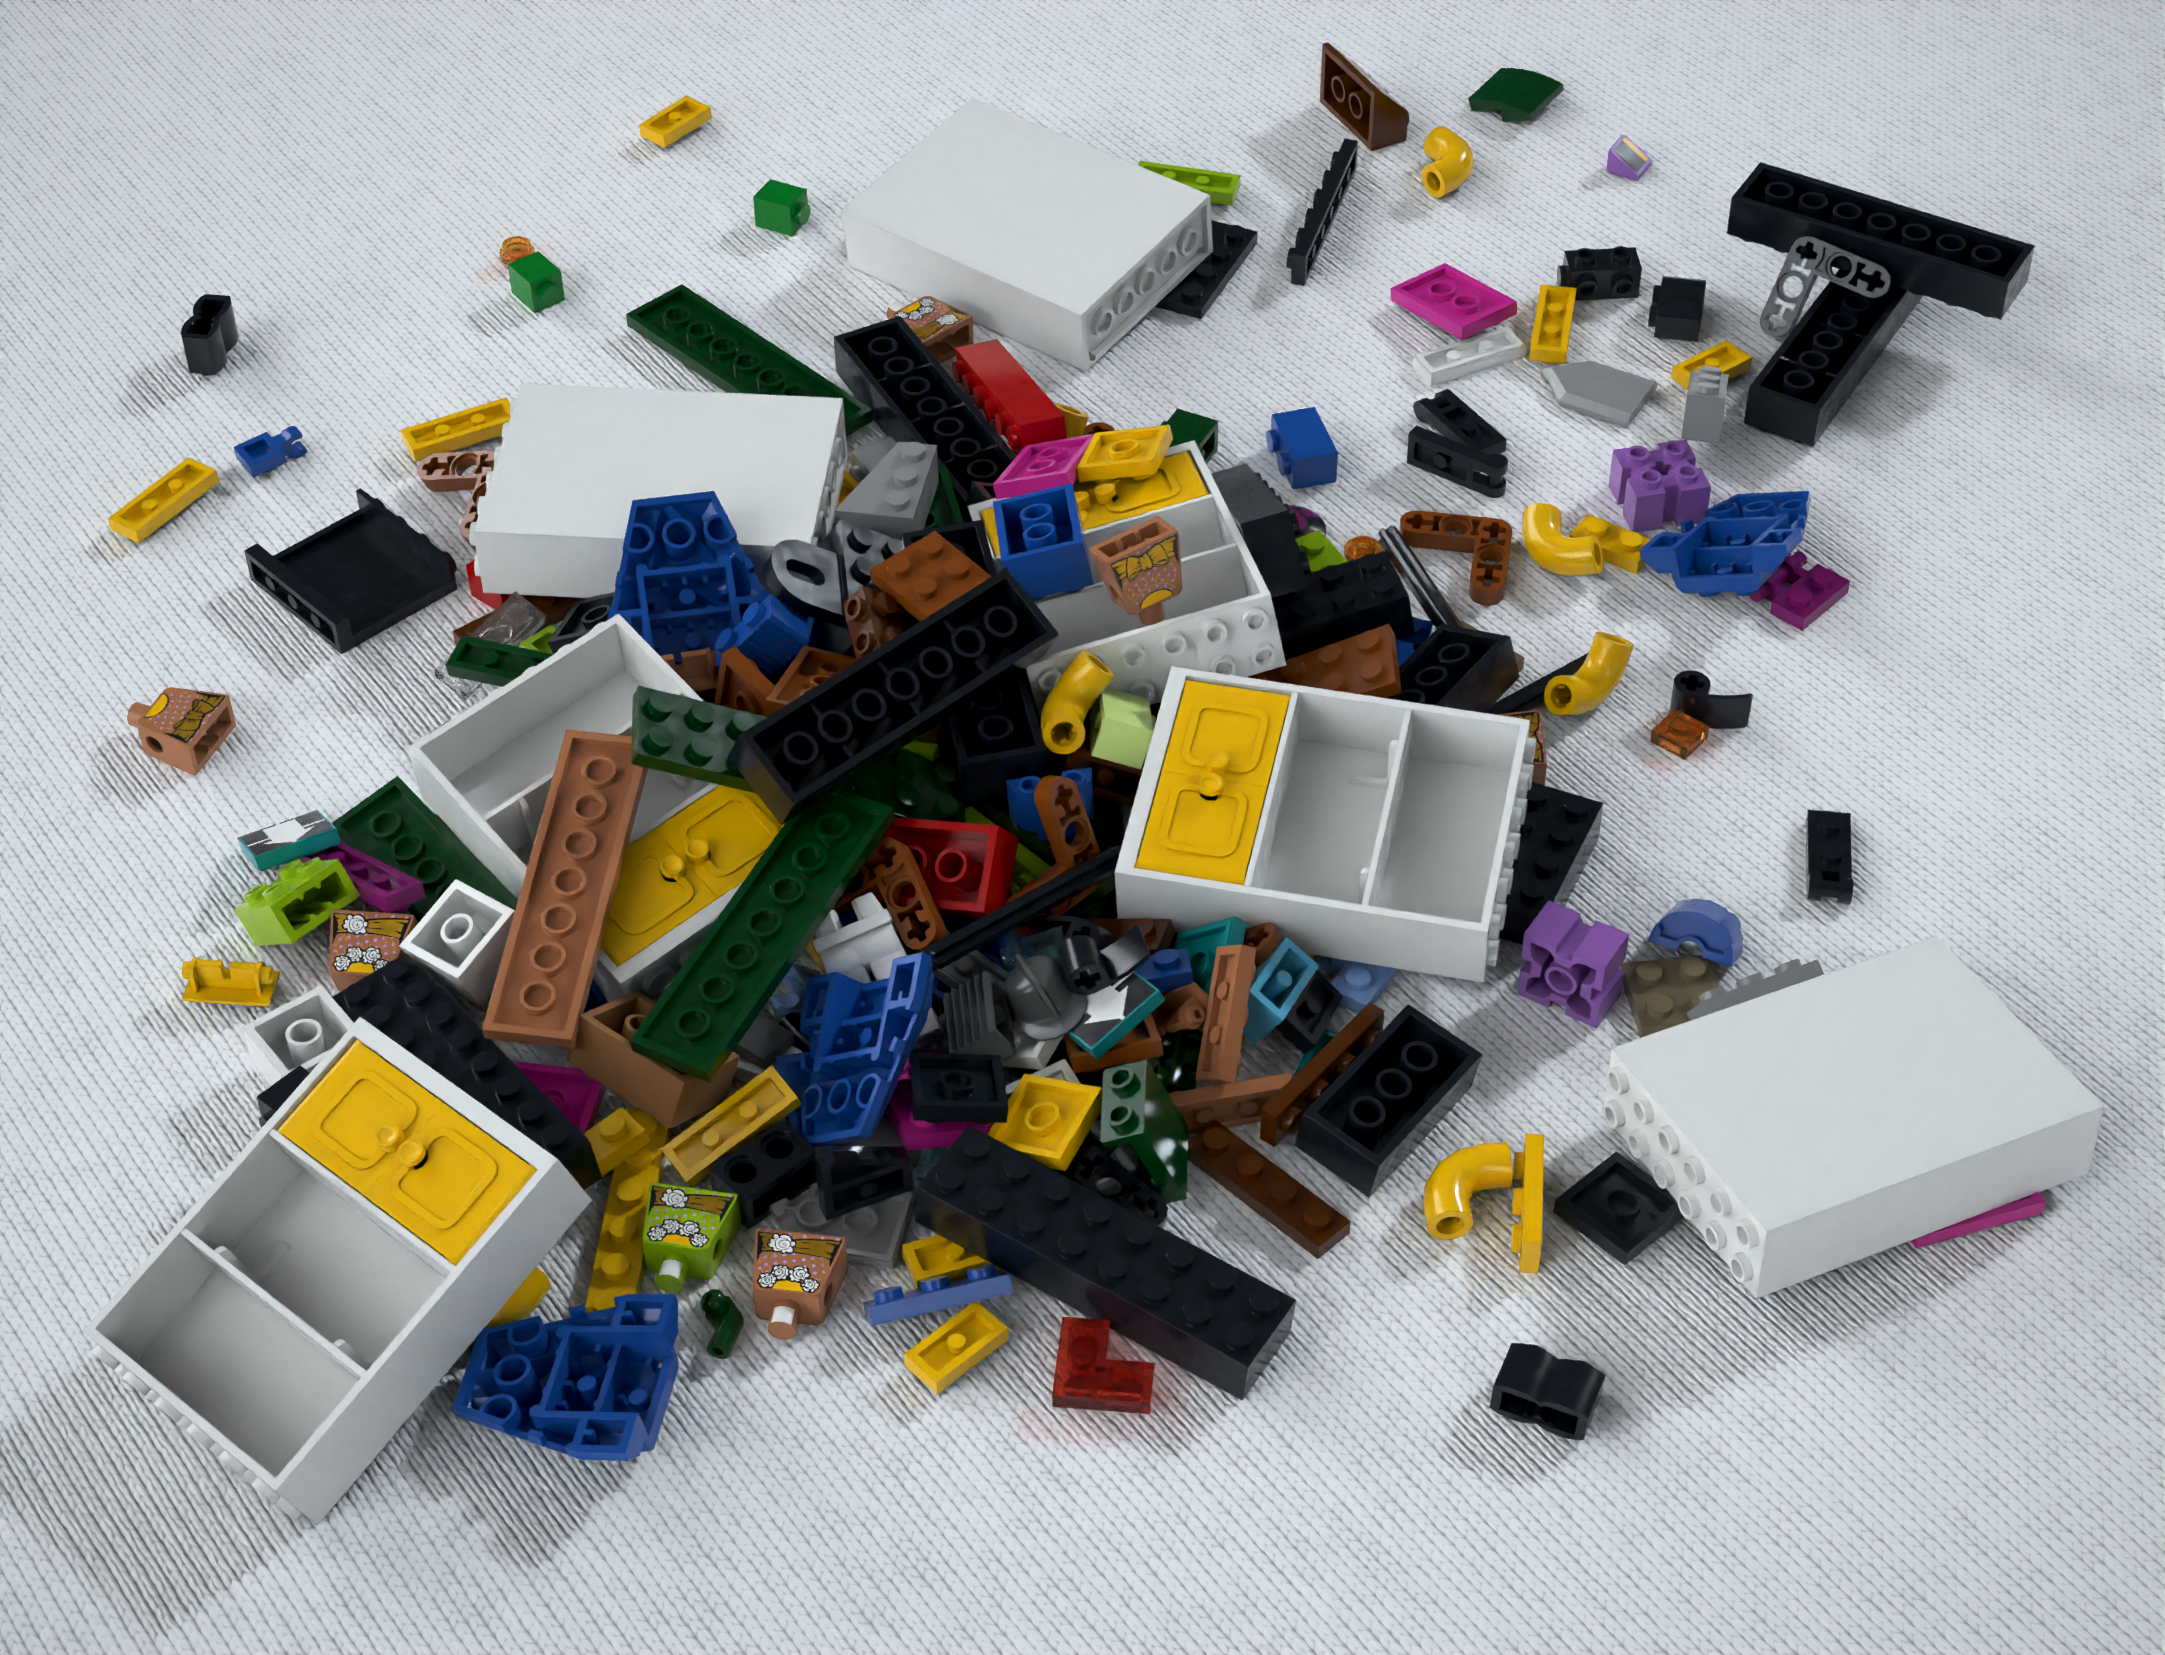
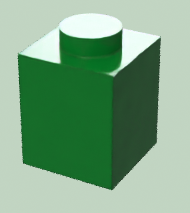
[753,179,811,236]
[508,251,565,313]

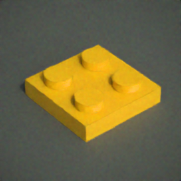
[1076,425,1173,484]
[987,1073,1102,1171]

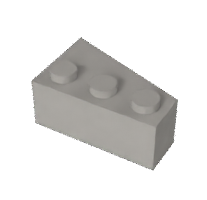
[834,441,939,541]

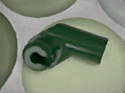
[700,1289,744,1359]

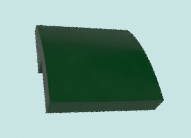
[1468,68,1564,122]

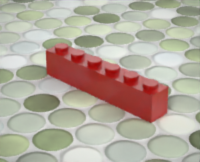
[952,339,1067,454]

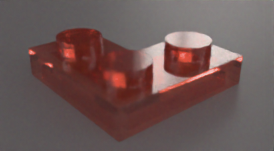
[1052,1317,1155,1414]

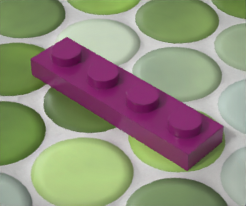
[297,842,425,913]

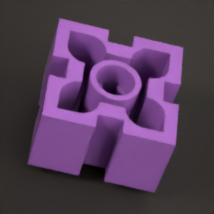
[1609,440,1711,533]
[1517,900,1629,1028]

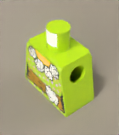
[643,1182,741,1293]

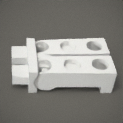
[813,892,946,1051]

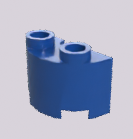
[1006,767,1095,841]
[1647,899,1743,966]

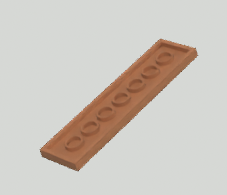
[482,729,648,1049]

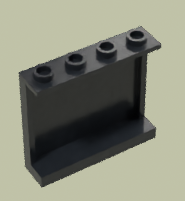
[244,488,458,654]

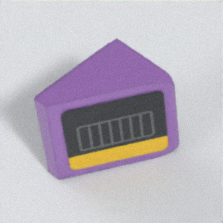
[1606,135,1653,181]

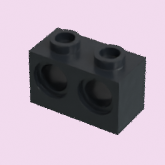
[710,1120,817,1230]

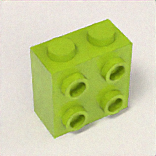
[234,857,360,946]

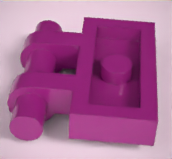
[1749,551,1850,631]

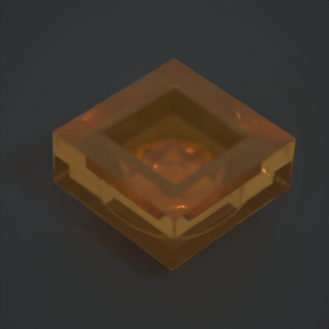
[1650,709,1709,760]

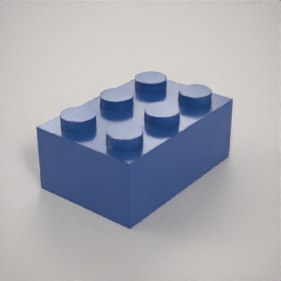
[993,483,1094,602]

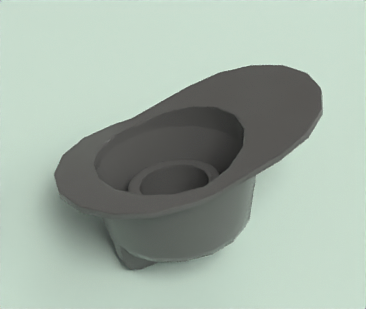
[1005,953,1088,1041]

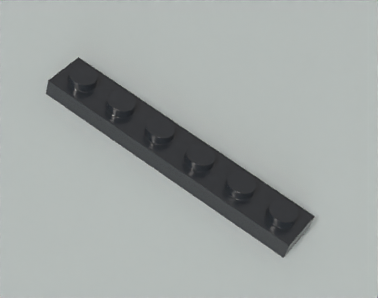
[1286,139,1358,286]

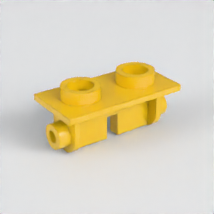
[182,957,281,1007]

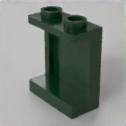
[1100,1059,1188,1204]

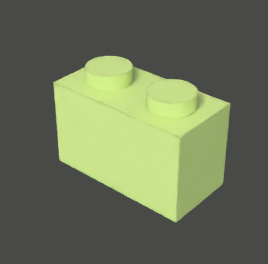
[1087,687,1156,770]

